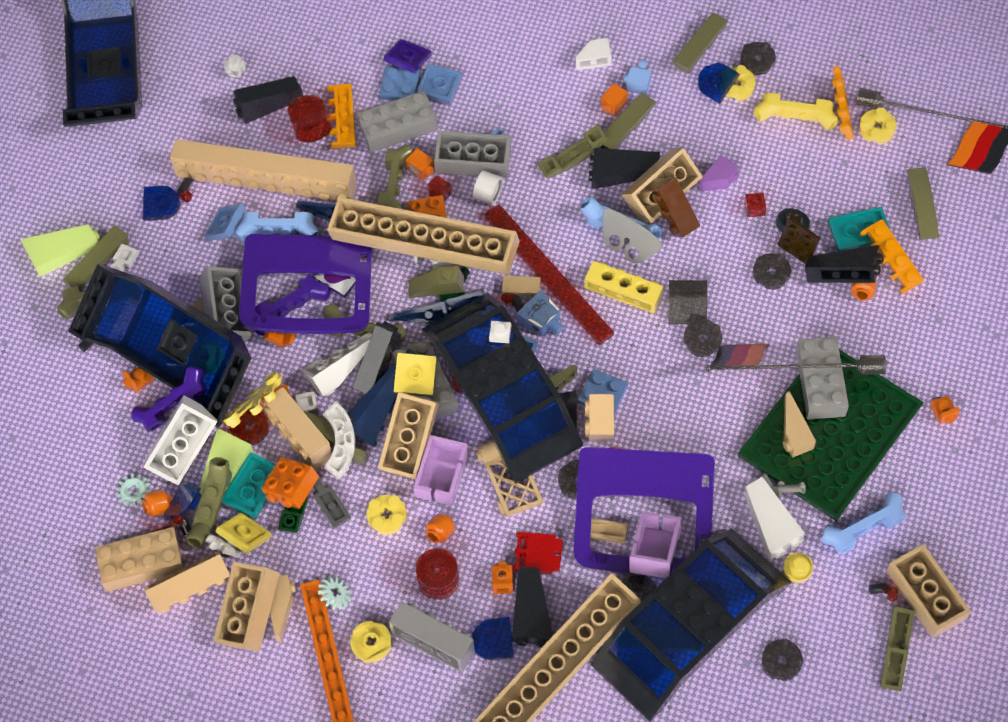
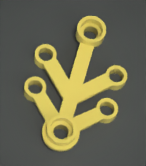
[223,372,283,428]

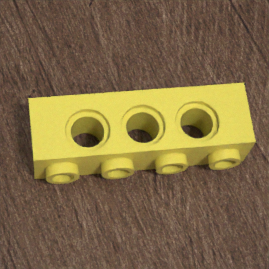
[584,261,663,313]

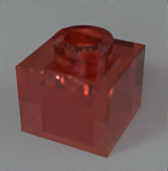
[428,175,452,202]
[744,192,767,218]

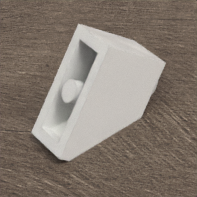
[576,38,611,70]

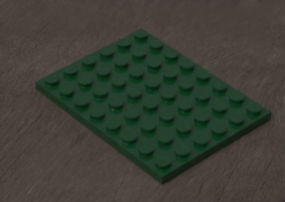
[737,349,924,522]

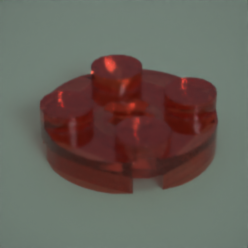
[230,409,269,445]

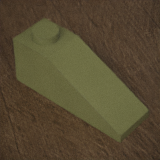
[408,265,464,298]

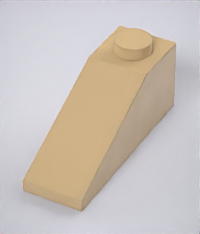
[783,391,816,457]
[270,574,296,643]

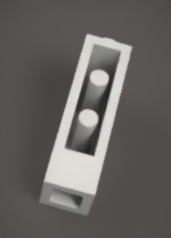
[744,477,804,560]

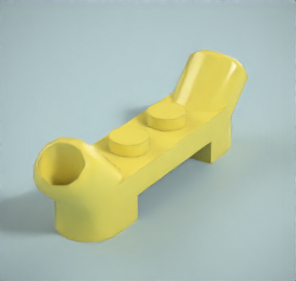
[754,93,838,130]

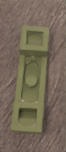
[537,124,608,179]

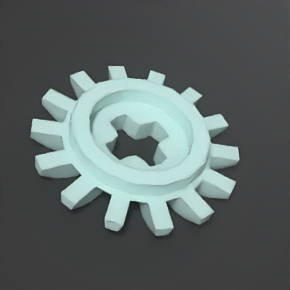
[116,474,151,507]
[318,576,352,610]

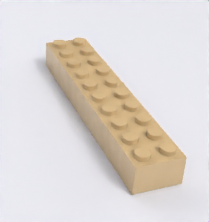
[170,139,357,201]
[327,197,520,275]
[474,573,642,722]

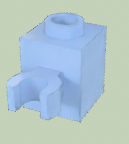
[624,60,652,95]

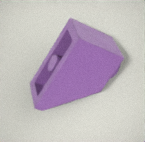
[698,155,739,192]

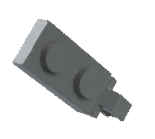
[312,478,351,529]

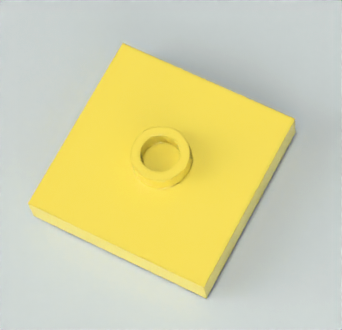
[394,353,437,396]
[216,513,272,554]

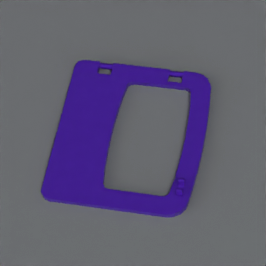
[239,234,372,334]
[574,447,715,575]

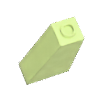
[21,224,100,277]
[197,428,254,500]

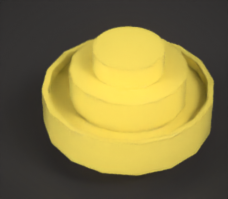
[783,552,813,583]

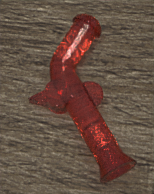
[145,514,184,534]

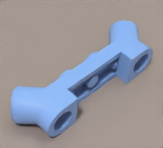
[580,197,662,239]
[234,212,320,242]
[821,492,907,554]

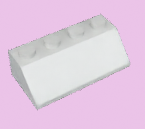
[144,395,217,485]

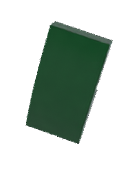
[278,497,308,534]

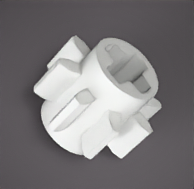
[224,55,246,77]

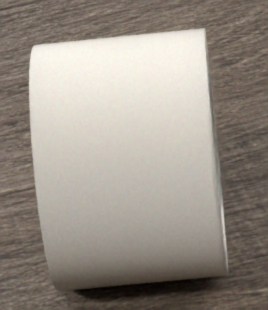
[473,170,503,205]

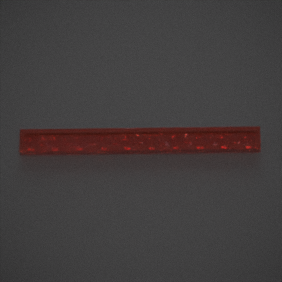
[484,204,614,346]

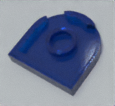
[698,62,740,105]
[143,186,181,221]
[162,483,201,520]
[471,617,514,661]

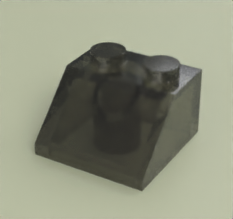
[668,280,707,325]

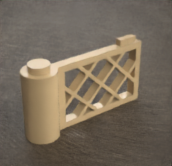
[475,433,543,517]

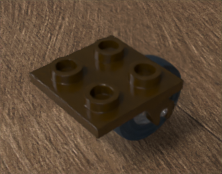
[776,208,821,264]

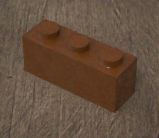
[650,177,701,237]

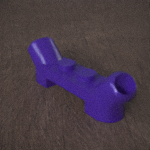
[254,275,331,336]
[131,366,207,432]

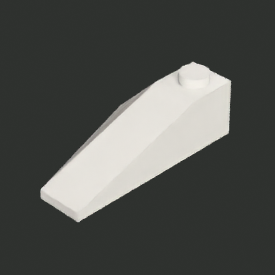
[300,332,372,396]

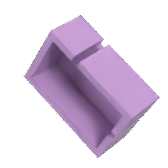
[413,435,469,506]
[630,511,681,578]

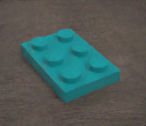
[827,207,891,251]
[222,452,276,520]

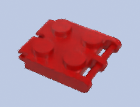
[512,532,563,575]

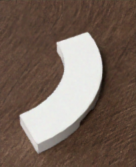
[323,401,355,480]

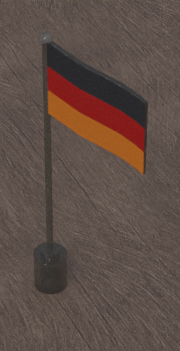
[855,87,1008,174]
[705,344,886,375]

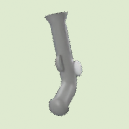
[759,473,806,498]

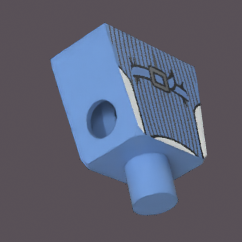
[517,290,564,336]

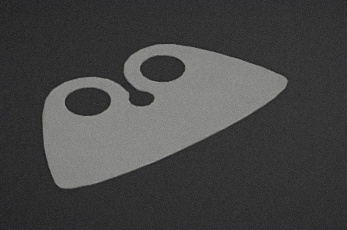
[603,208,663,263]

